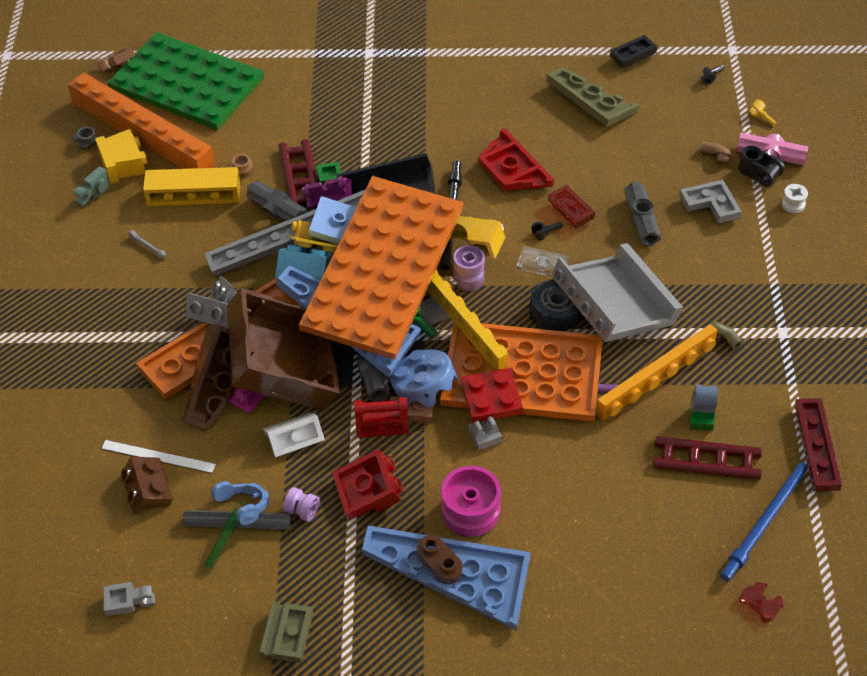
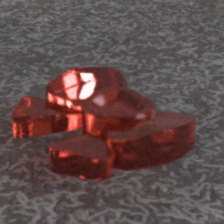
[739,582,784,623]

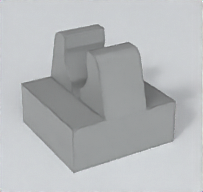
[468,416,502,451]

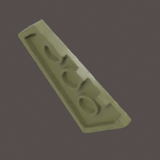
[546,68,639,127]

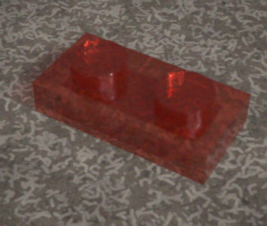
[548,185,595,228]

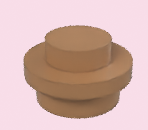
[230,154,253,175]

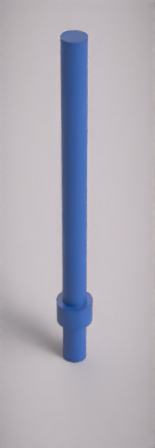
[720,462,808,582]

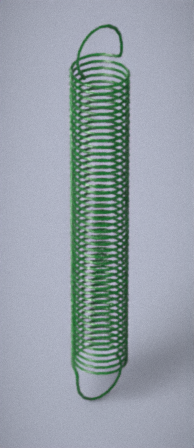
[202,501,246,574]

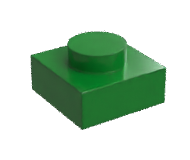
[316,162,341,185]

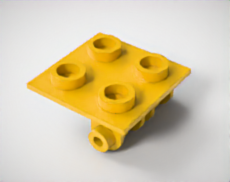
[288,220,338,252]

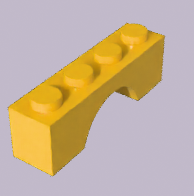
[450,216,505,259]

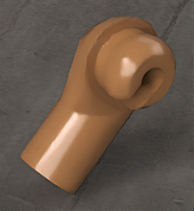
[701,141,731,163]

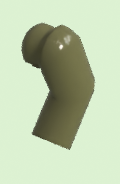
[710,321,743,350]

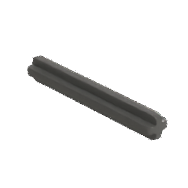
[183,510,291,529]

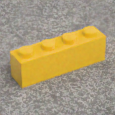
[143,167,240,206]

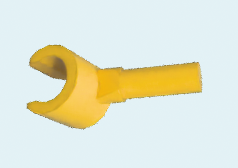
[750,100,777,127]

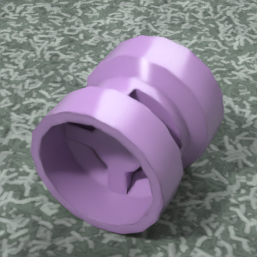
[283,487,320,522]

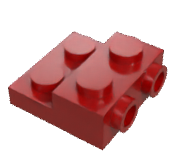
[332,449,404,519]

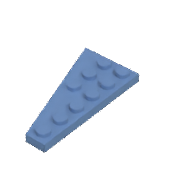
[276,265,421,378]
[362,526,530,631]

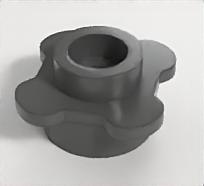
[74,127,100,149]

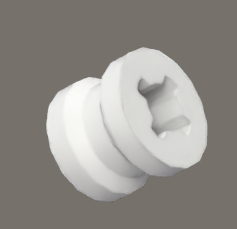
[782,184,808,213]

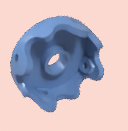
[391,349,458,407]

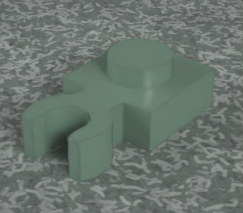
[73,166,110,206]

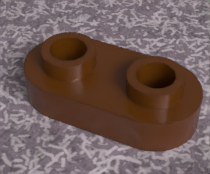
[417,535,463,584]

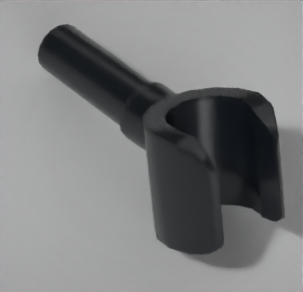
[701,64,724,85]
[531,222,563,240]

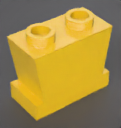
[95,129,147,184]

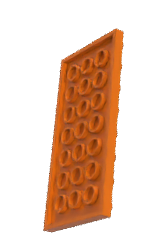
[299,176,463,360]

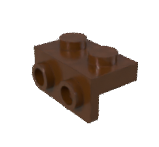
[121,456,173,514]

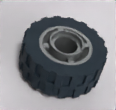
[529,279,583,332]

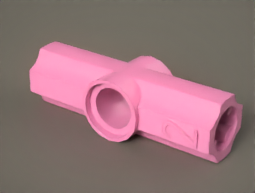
[737,133,808,166]

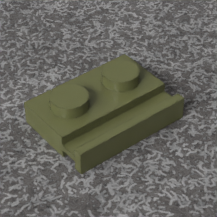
[260,601,313,663]

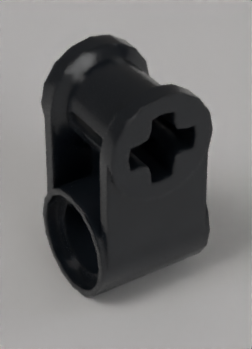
[738,145,785,187]

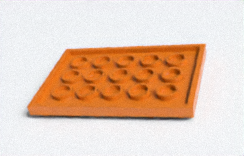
[440,323,603,422]

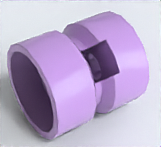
[453,245,485,291]

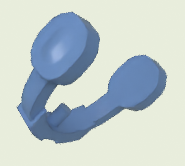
[211,481,269,525]

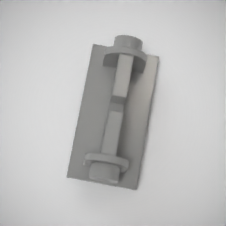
[211,276,237,304]
[185,293,228,328]

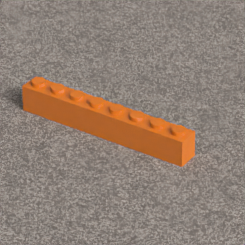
[68,73,215,169]

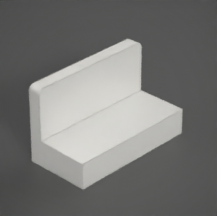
[263,412,325,457]

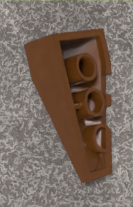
[183,324,239,430]

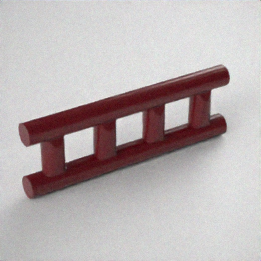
[278,139,318,209]
[653,436,762,480]

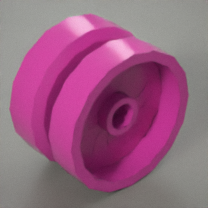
[441,466,501,537]

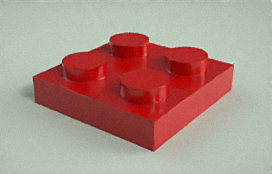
[461,368,523,423]

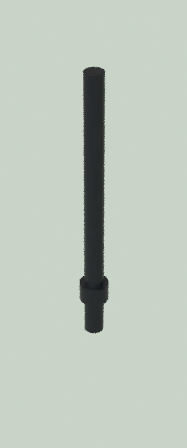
[441,161,462,271]

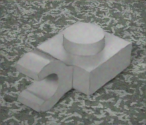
[104,582,155,616]

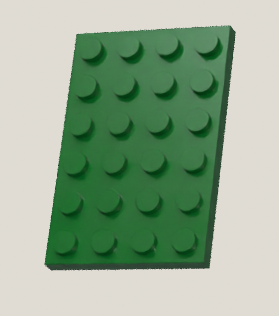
[107,32,264,130]

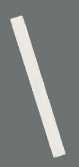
[102,440,216,473]

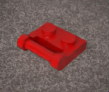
[354,397,409,438]

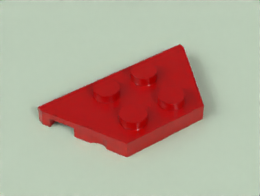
[478,127,554,191]

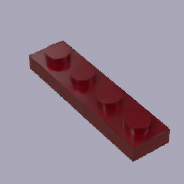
[794,398,842,492]

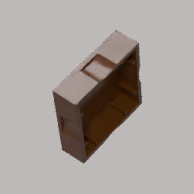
[227,288,340,410]

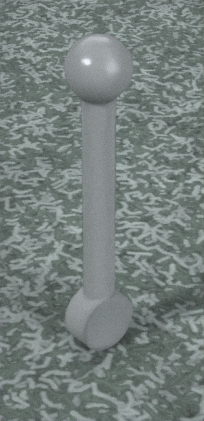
[128,230,166,259]

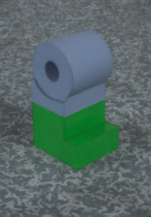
[689,385,718,431]

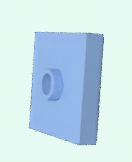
[308,196,357,245]

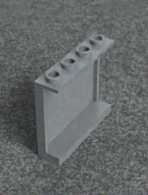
[551,243,683,342]

